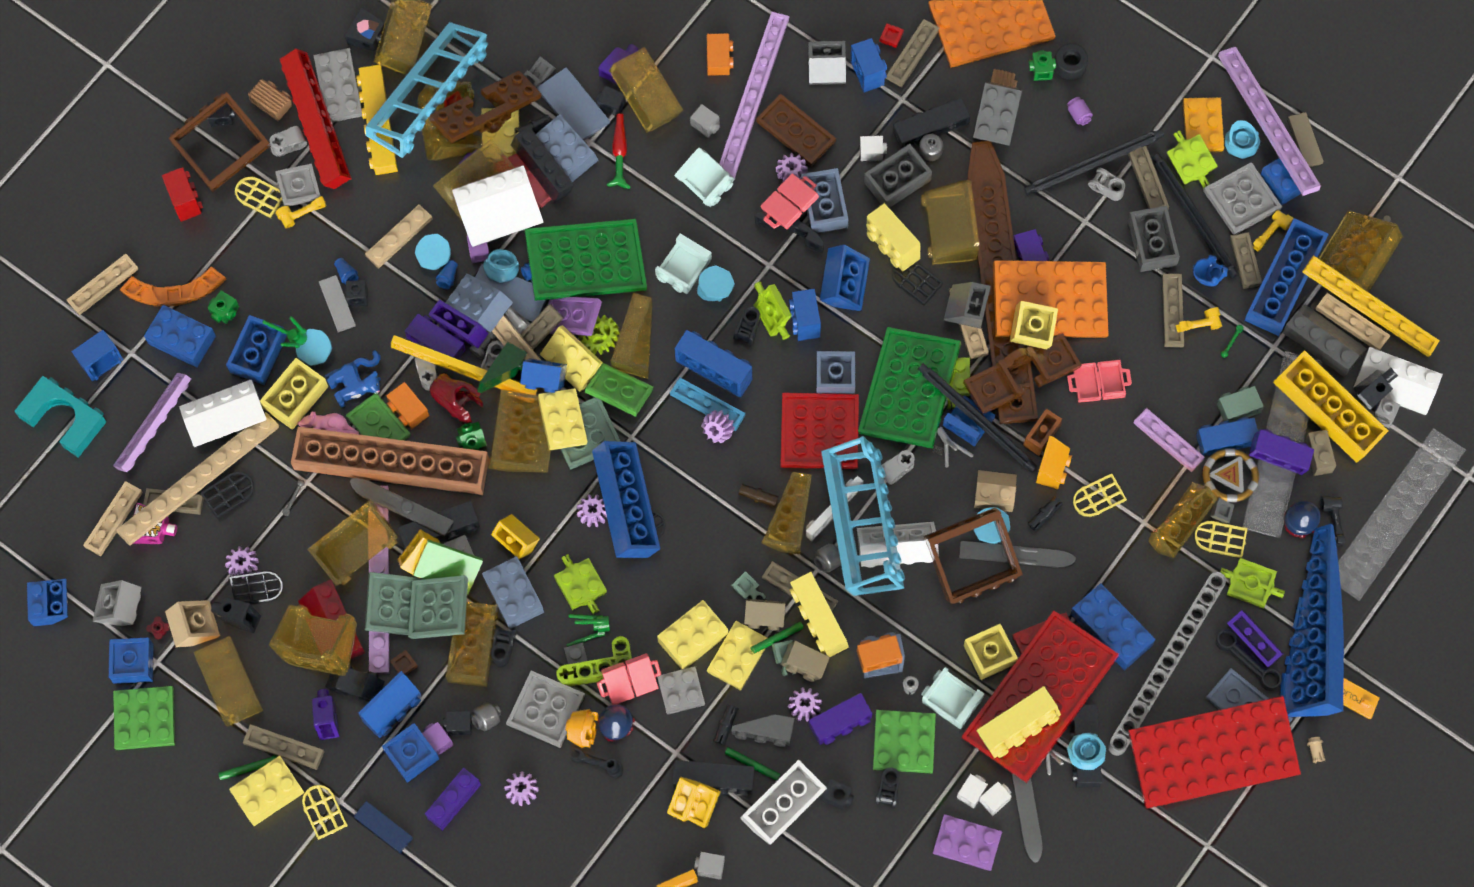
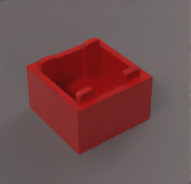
[162,167,203,222]

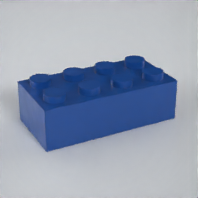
[675,330,752,398]
[1070,583,1155,671]

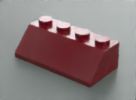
[298,579,365,670]

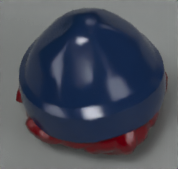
[1284,501,1320,539]
[598,705,635,742]

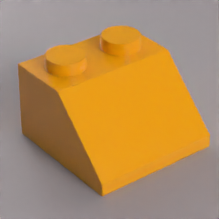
[1036,436,1072,489]

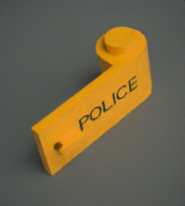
[1343,678,1379,719]

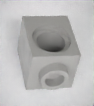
[690,104,720,137]
[1374,397,1401,428]
[694,852,725,879]

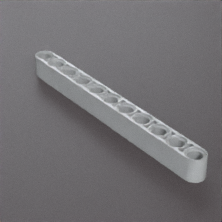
[1108,572,1226,756]

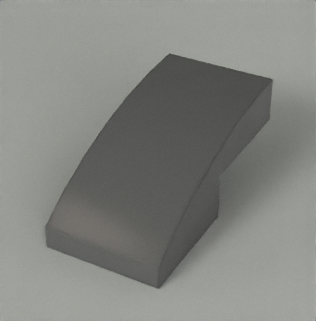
[524,57,556,88]

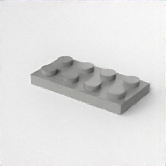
[314,48,362,122]

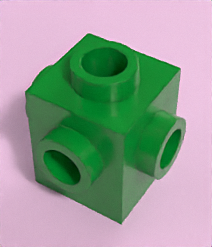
[1029,50,1056,81]
[208,291,239,324]
[455,421,487,450]

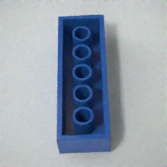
[1244,218,1328,336]
[592,441,661,558]

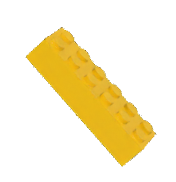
[1273,350,1388,463]

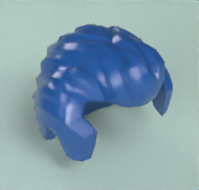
[1193,255,1228,286]

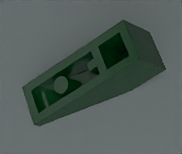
[477,342,527,393]

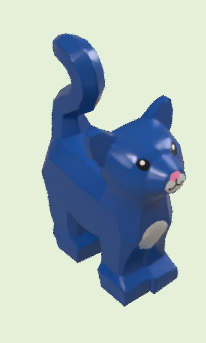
[325,350,381,408]

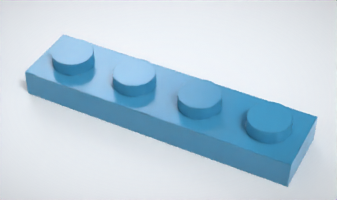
[670,377,745,431]

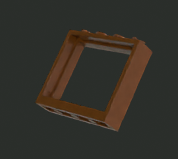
[169,92,270,193]
[923,507,1023,604]

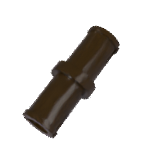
[738,483,778,508]

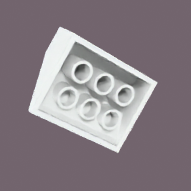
[452,165,544,247]

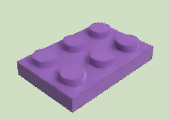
[548,297,602,336]
[933,814,1002,871]

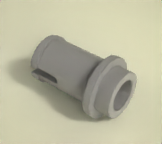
[903,676,919,694]

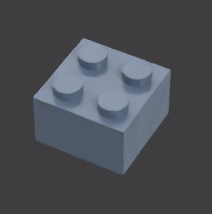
[817,351,855,394]

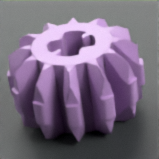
[776,153,807,182]
[701,410,735,443]
[577,495,607,527]
[225,546,259,579]
[788,687,822,722]
[504,772,539,806]

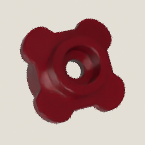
[146,617,170,640]

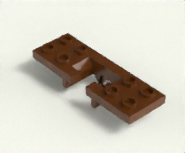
[429,71,541,143]
[963,333,1082,415]

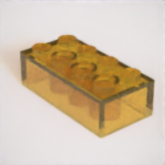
[374,0,432,75]
[609,47,683,133]
[446,602,498,687]
[193,636,263,727]

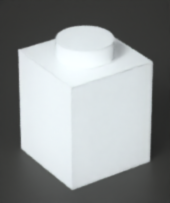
[860,136,887,161]
[957,774,988,808]
[979,782,1012,816]

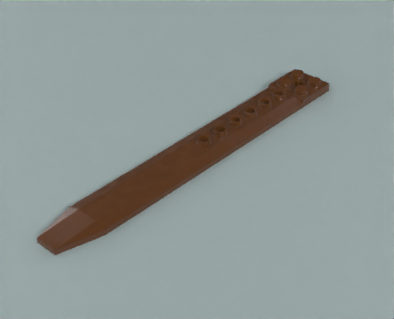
[967,141,1038,424]

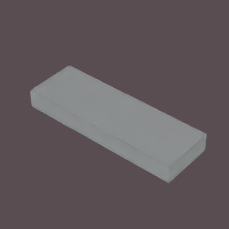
[319,275,356,333]

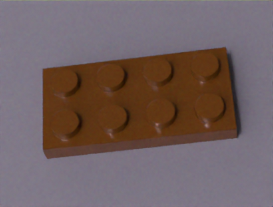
[756,94,836,167]

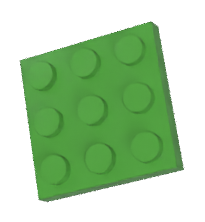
[113,686,175,750]
[873,710,936,773]

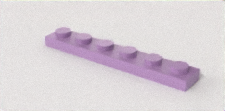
[113,373,191,472]

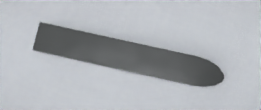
[350,478,454,536]
[959,541,1076,568]
[1012,774,1043,863]

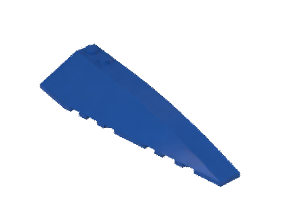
[1281,524,1344,717]

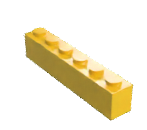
[356,65,398,175]

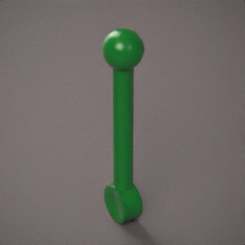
[1221,325,1244,358]

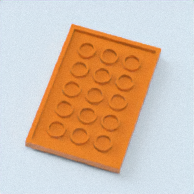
[928,0,1055,68]
[993,261,1108,338]

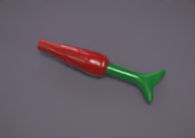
[607,114,631,189]

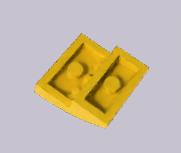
[667,777,720,828]

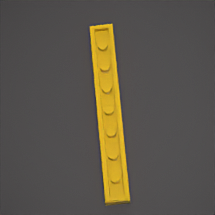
[1302,255,1440,357]
[391,335,537,401]

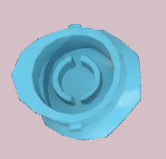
[1225,120,1260,159]
[415,234,451,270]
[483,249,519,283]
[697,265,735,301]
[296,329,332,366]
[973,507,1010,544]
[1067,733,1106,770]

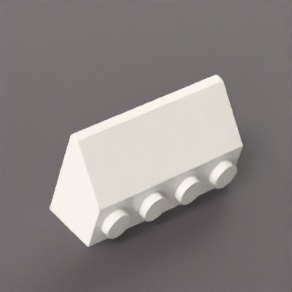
[1353,347,1443,415]
[179,380,267,447]
[857,522,939,568]
[740,760,827,845]

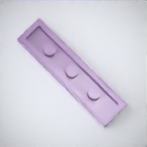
[1133,408,1205,473]

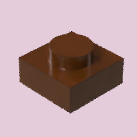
[390,650,418,676]

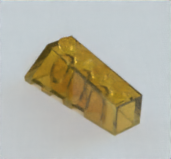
[611,293,652,379]
[762,472,812,555]
[1148,482,1218,558]

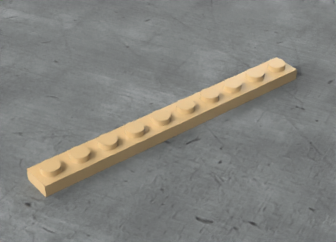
[117,412,279,546]

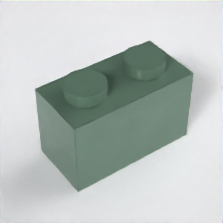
[1217,386,1264,423]

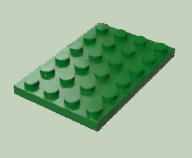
[524,219,647,301]
[858,327,961,449]

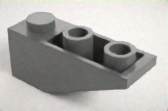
[732,715,795,747]

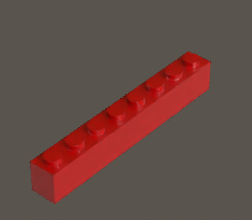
[280,48,351,189]

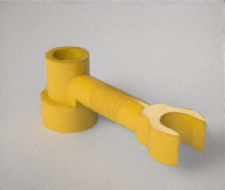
[275,196,326,228]
[1253,210,1294,252]
[1175,307,1222,332]

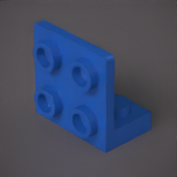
[943,396,995,446]

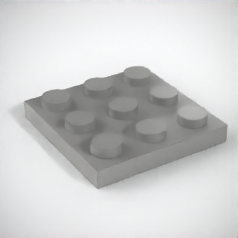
[1203,162,1282,235]
[506,671,585,748]

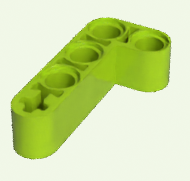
[557,636,632,687]

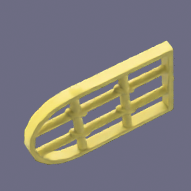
[235,177,282,218]
[1073,474,1127,517]
[1195,521,1248,558]
[302,785,347,840]

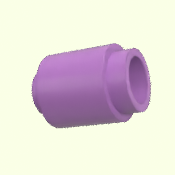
[1067,97,1093,125]

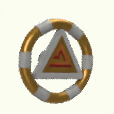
[1203,449,1259,502]

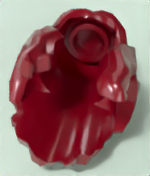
[429,373,483,423]

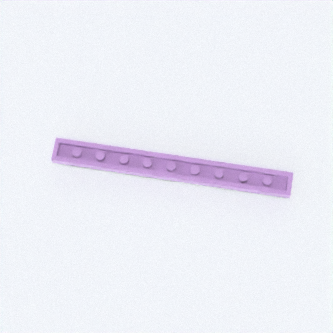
[719,12,789,179]
[1218,47,1321,196]
[369,486,390,674]

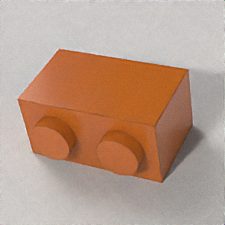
[707,34,733,75]
[386,382,429,430]
[857,634,902,673]

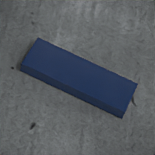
[354,801,413,854]

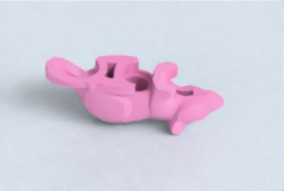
[298,411,359,435]

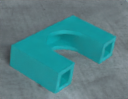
[14,376,106,458]

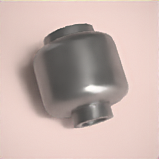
[919,134,943,161]
[814,544,841,572]
[471,702,501,731]

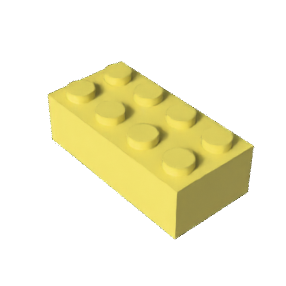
[789,572,849,657]
[977,687,1061,758]

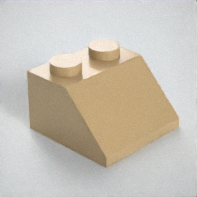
[974,470,1017,512]
[165,600,220,647]

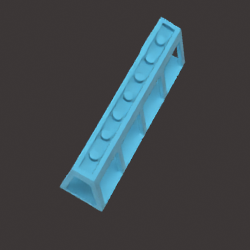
[366,22,488,158]
[821,437,905,596]

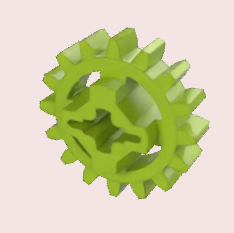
[578,315,620,355]

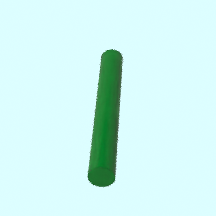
[751,622,804,654]
[725,747,781,781]
[219,756,277,780]

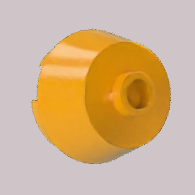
[565,709,599,748]

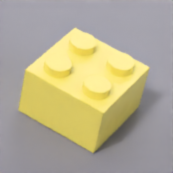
[1010,301,1058,349]
[964,624,1018,680]

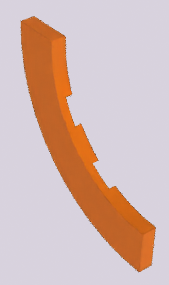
[120,267,226,306]

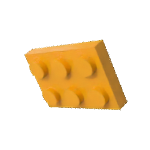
[1183,98,1224,152]

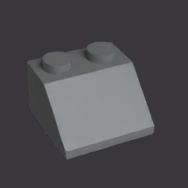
[93,580,141,626]

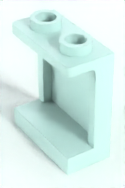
[674,148,735,207]
[655,234,712,294]
[921,667,984,730]

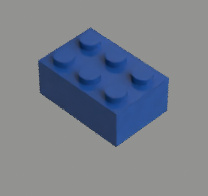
[144,305,216,368]
[226,315,287,385]

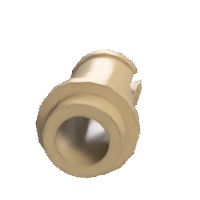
[1307,737,1326,763]

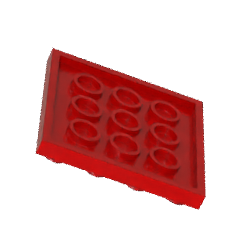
[781,393,859,469]

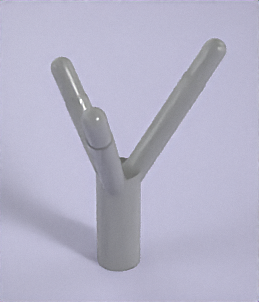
[937,427,973,468]
[1046,749,1072,775]

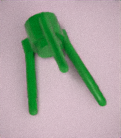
[262,316,307,348]
[566,614,610,647]

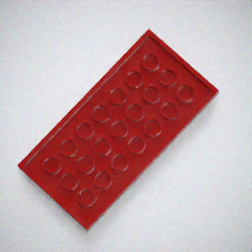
[962,611,1119,783]
[1128,696,1301,809]

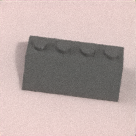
[1283,304,1367,378]

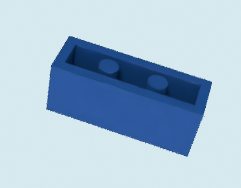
[1196,417,1258,456]

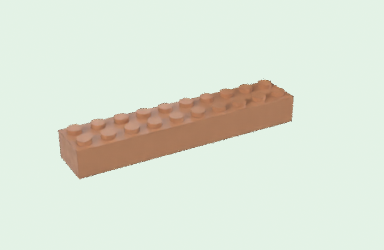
[291,427,489,495]

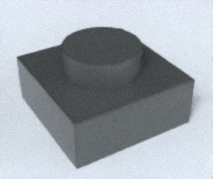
[1210,498,1234,524]
[564,643,588,664]

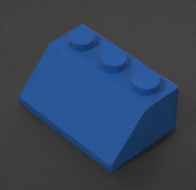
[820,245,870,311]
[358,671,422,738]

